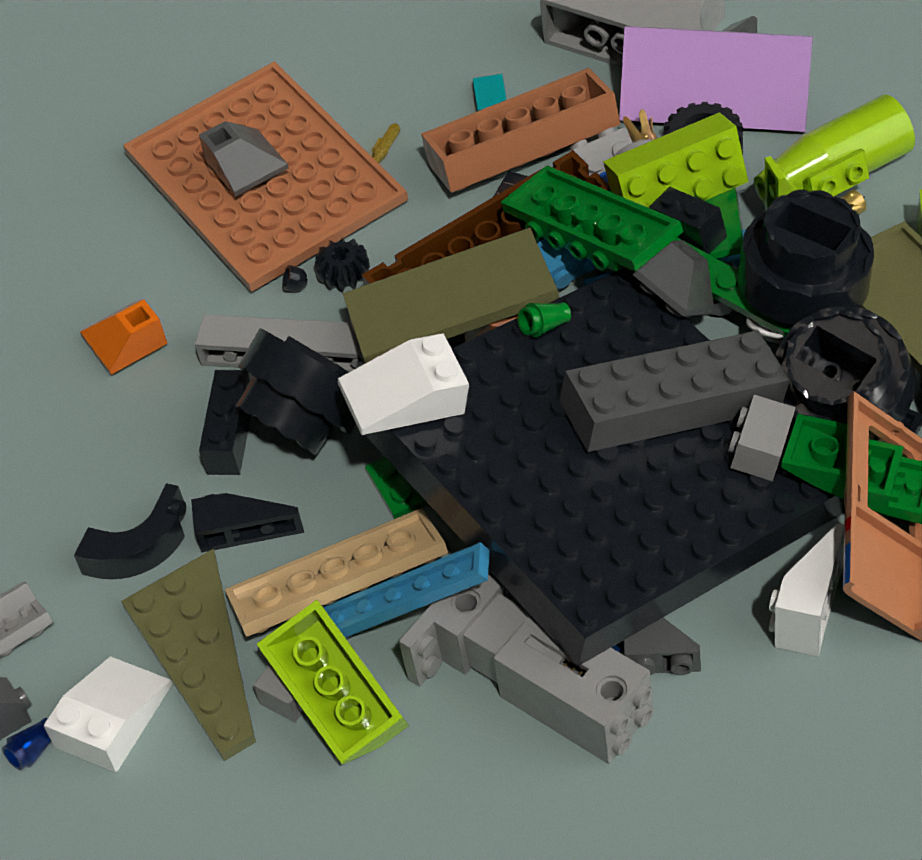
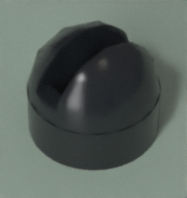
[282,265,308,292]

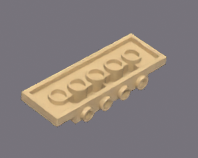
[225,508,448,637]

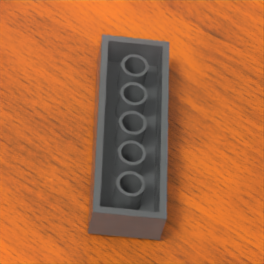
[559,331,790,452]

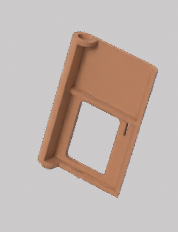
[843,391,922,641]

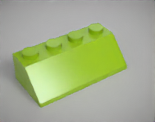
[257,600,410,765]

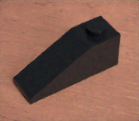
[191,493,304,553]

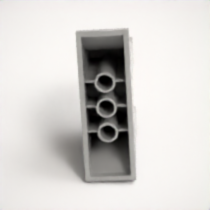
[540,0,725,68]

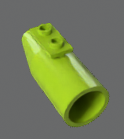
[754,94,915,203]

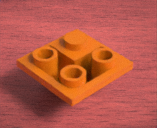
[80,299,168,375]

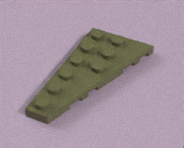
[121,549,256,761]

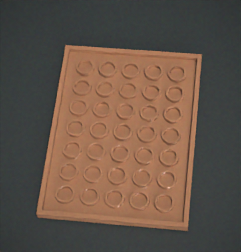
[123,61,408,292]

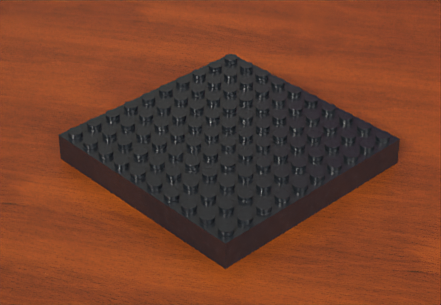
[354,267,845,666]

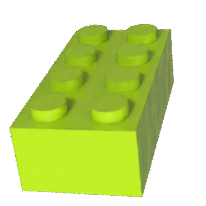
[603,112,749,208]

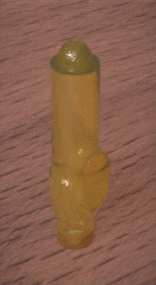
[371,123,401,164]

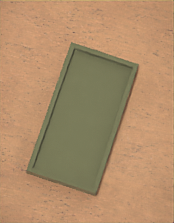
[861,221,922,375]
[342,228,560,363]

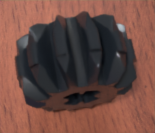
[315,237,370,292]

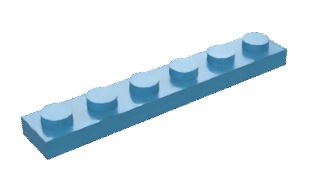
[323,542,490,638]

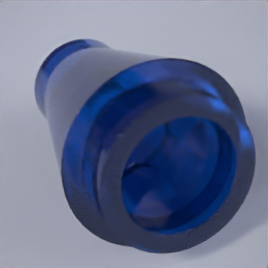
[2,718,51,770]

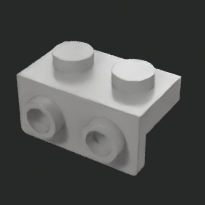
[570,127,633,176]
[0,582,53,657]

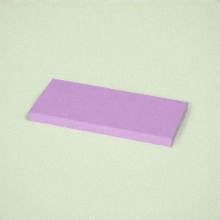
[619,26,813,132]

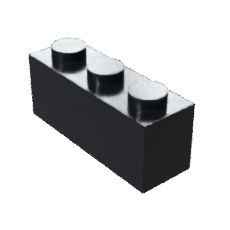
[199,370,251,475]

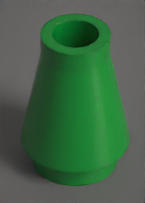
[517,302,571,337]

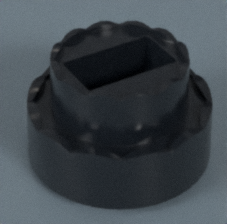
[737,190,874,325]
[775,306,916,441]
[236,328,356,455]

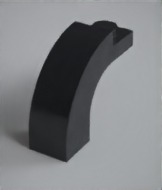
[74,483,186,580]

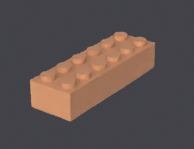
[421,68,620,193]

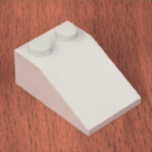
[338,333,469,435]
[769,523,844,657]
[43,656,173,773]

